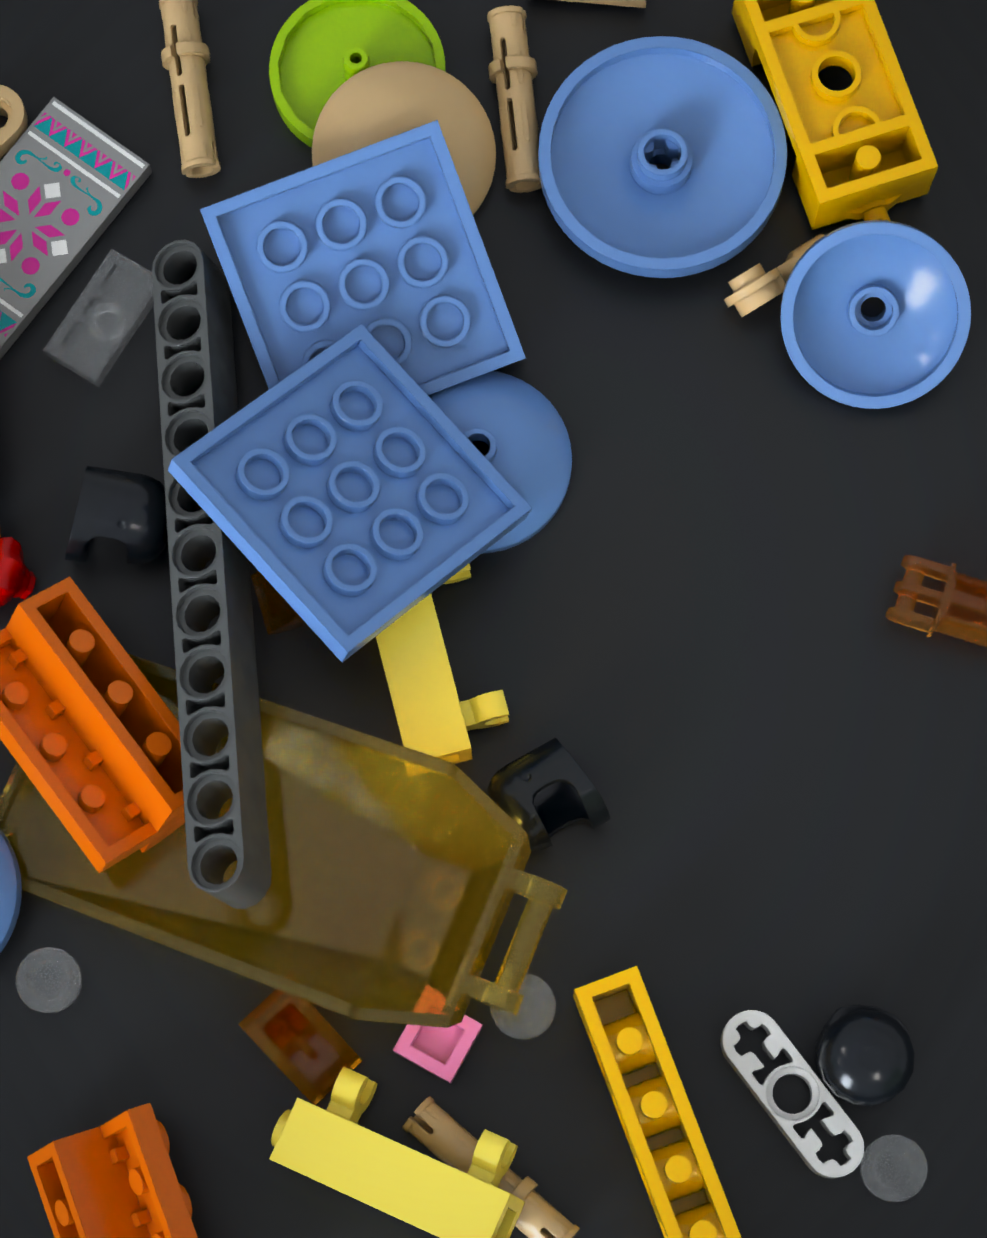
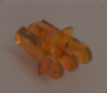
[885,555,987,648]

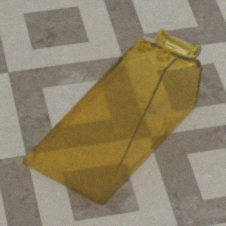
[0,654,567,1028]

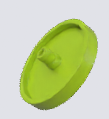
[269,0,446,148]

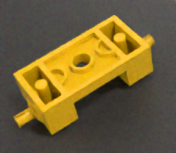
[732,0,938,230]

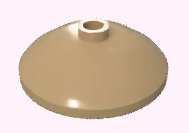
[312,61,496,215]

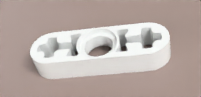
[720,1010,864,1179]

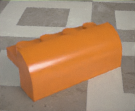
[0,576,185,874]
[27,1103,198,1238]

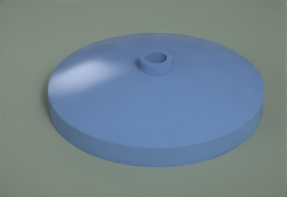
[538,36,787,278]

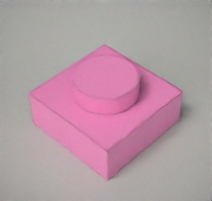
[393,992,483,1084]

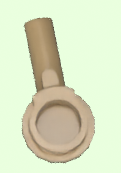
[724,234,825,317]

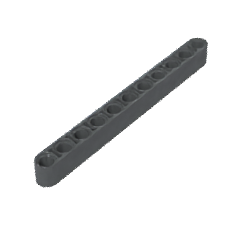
[152,239,272,909]

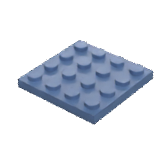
[200,120,526,395]
[168,324,532,663]

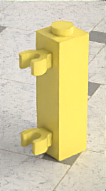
[376,563,509,775]
[269,1067,525,1238]

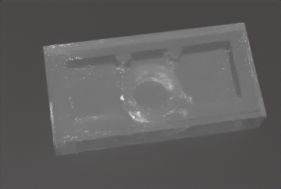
[43,249,154,387]

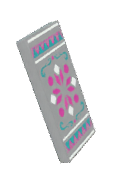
[0,97,152,360]

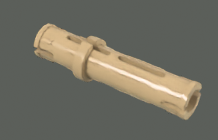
[159,0,221,178]
[487,5,542,193]
[402,1096,580,1238]

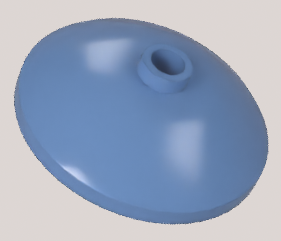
[780,220,971,409]
[428,371,572,554]

